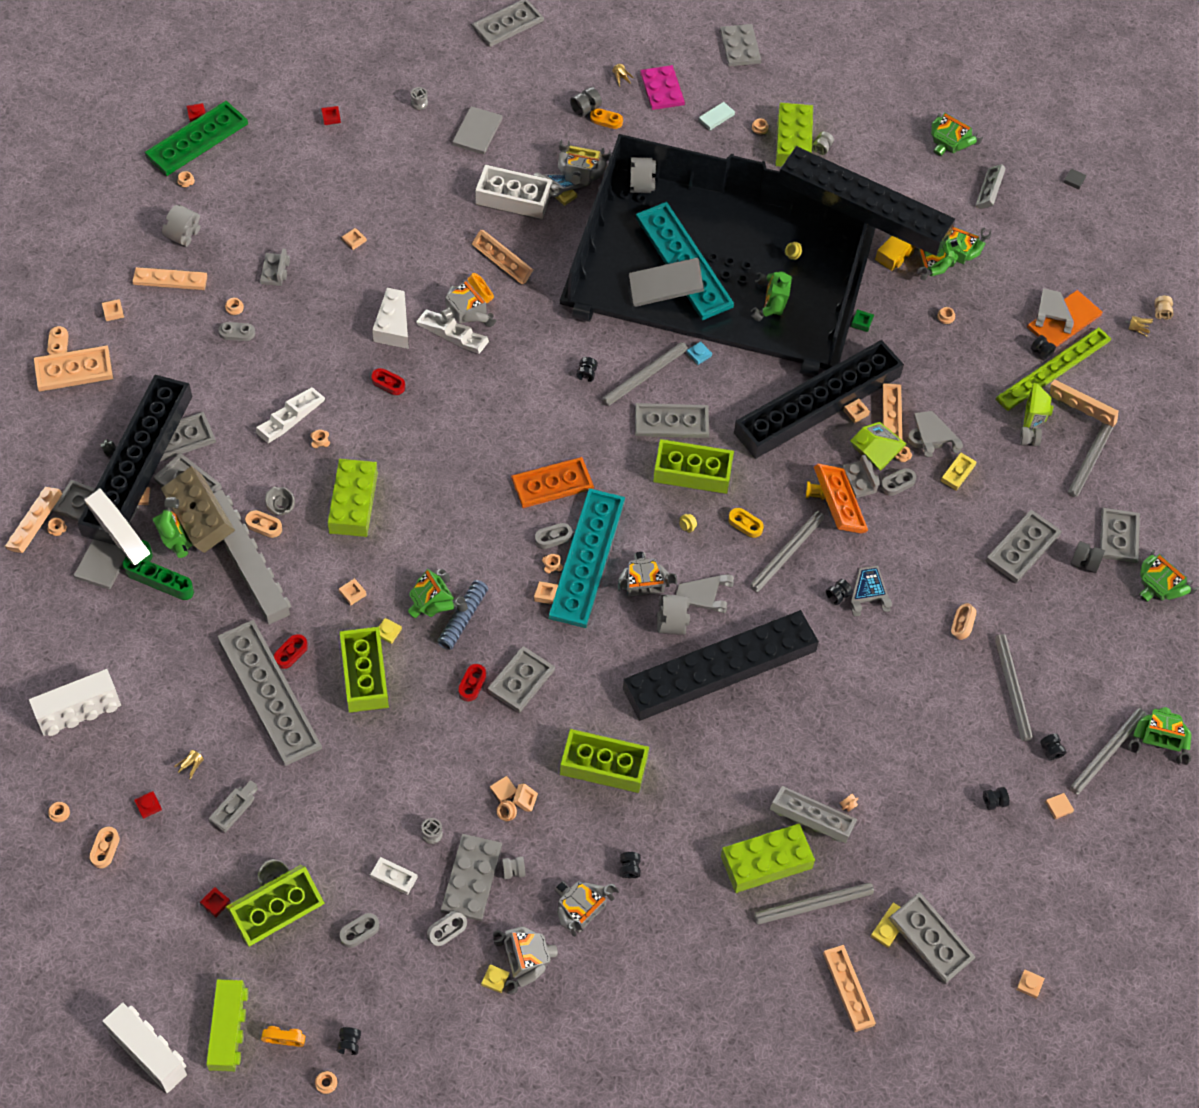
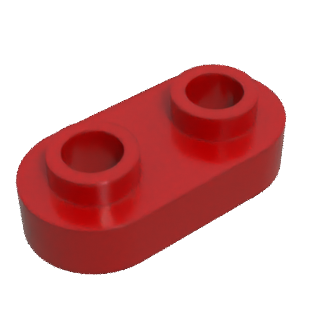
[371,368,406,395]
[274,634,308,669]
[459,664,486,702]

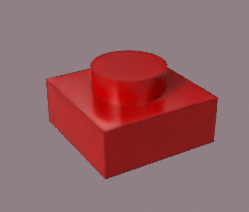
[187,103,205,122]
[321,106,341,125]
[134,791,162,819]
[200,887,231,918]

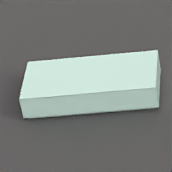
[699,102,735,131]

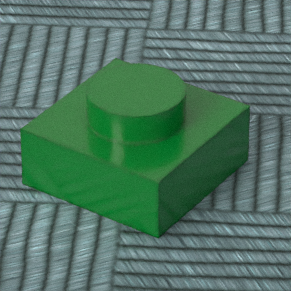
[851,309,874,332]

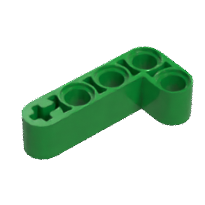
[123,540,194,600]

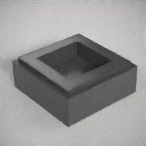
[1064,168,1087,189]

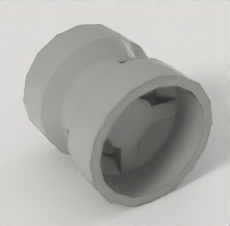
[411,87,428,110]
[812,131,834,155]
[1020,427,1042,446]
[421,818,443,844]
[502,856,525,879]

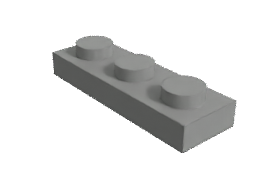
[976,164,1006,209]

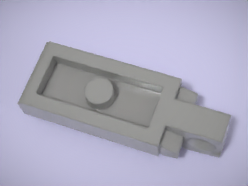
[209,780,258,833]

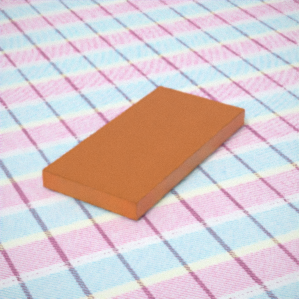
[1027,290,1103,347]
[511,457,594,508]
[814,464,868,534]

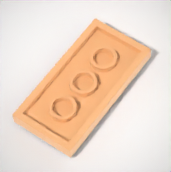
[34,345,113,392]

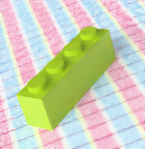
[206,979,248,1072]

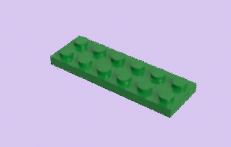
[145,101,248,176]

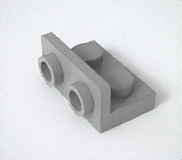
[260,248,290,286]
[842,455,880,498]

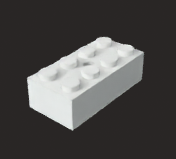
[475,165,552,219]
[29,669,121,736]
[103,1003,187,1093]

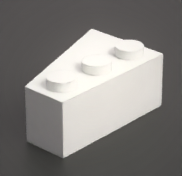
[373,288,409,349]

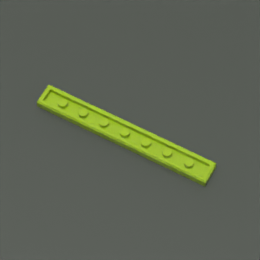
[995,327,1111,411]

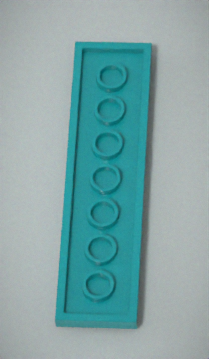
[636,202,734,320]
[549,488,625,628]

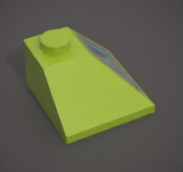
[1023,383,1054,429]
[850,422,906,471]

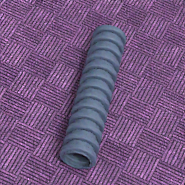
[437,580,488,650]

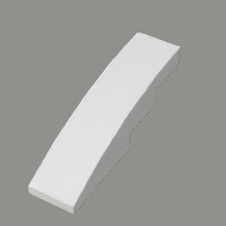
[416,310,489,354]
[255,388,325,443]
[84,489,150,565]

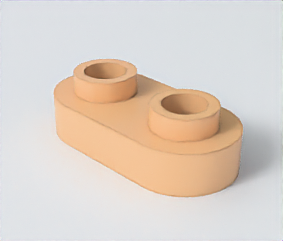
[47,326,68,355]
[245,510,282,538]
[951,603,976,640]
[90,827,120,868]

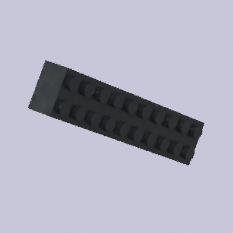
[778,146,955,256]
[734,340,904,459]
[77,375,193,546]
[623,610,819,721]

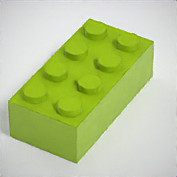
[775,103,813,167]
[653,439,734,494]
[328,459,378,537]
[339,627,389,713]
[560,729,649,793]
[721,823,815,893]
[226,865,325,947]

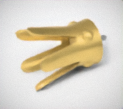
[612,64,634,87]
[1125,316,1153,336]
[174,750,204,779]

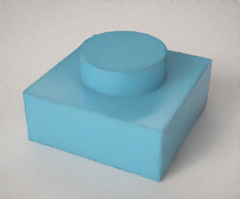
[687,342,712,365]

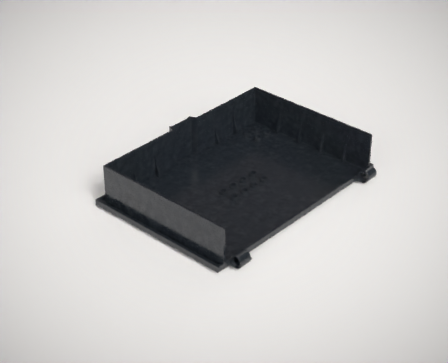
[559,134,876,377]

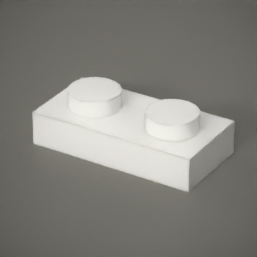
[370,857,418,895]

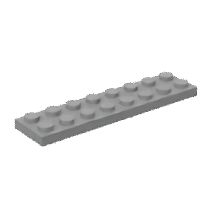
[217,620,322,766]

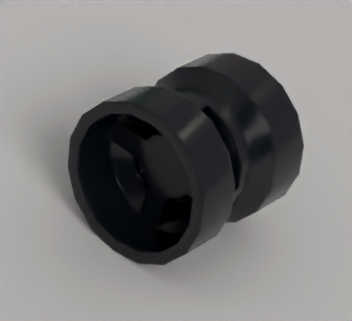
[1031,335,1056,360]
[576,357,598,382]
[825,579,853,605]
[1040,733,1067,761]
[983,787,1010,810]
[620,852,641,879]
[336,1027,361,1055]

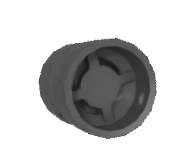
[570,87,602,117]
[1070,541,1105,573]

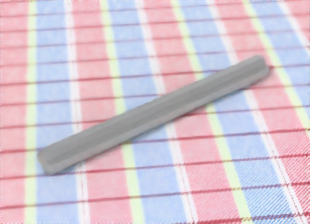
[602,342,688,406]
[1068,419,1118,497]
[750,511,824,592]
[995,634,1033,741]
[1070,708,1146,794]
[754,883,874,924]

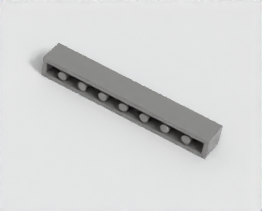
[213,490,291,625]

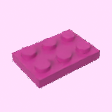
[640,65,685,110]

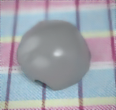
[265,486,295,516]
[257,859,289,887]

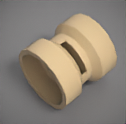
[1155,296,1173,320]

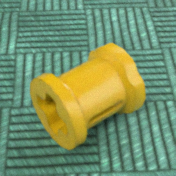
[805,481,825,500]

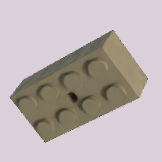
[161,466,235,553]

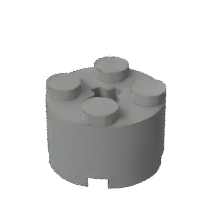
[630,157,656,193]
[162,205,201,247]
[657,594,690,635]

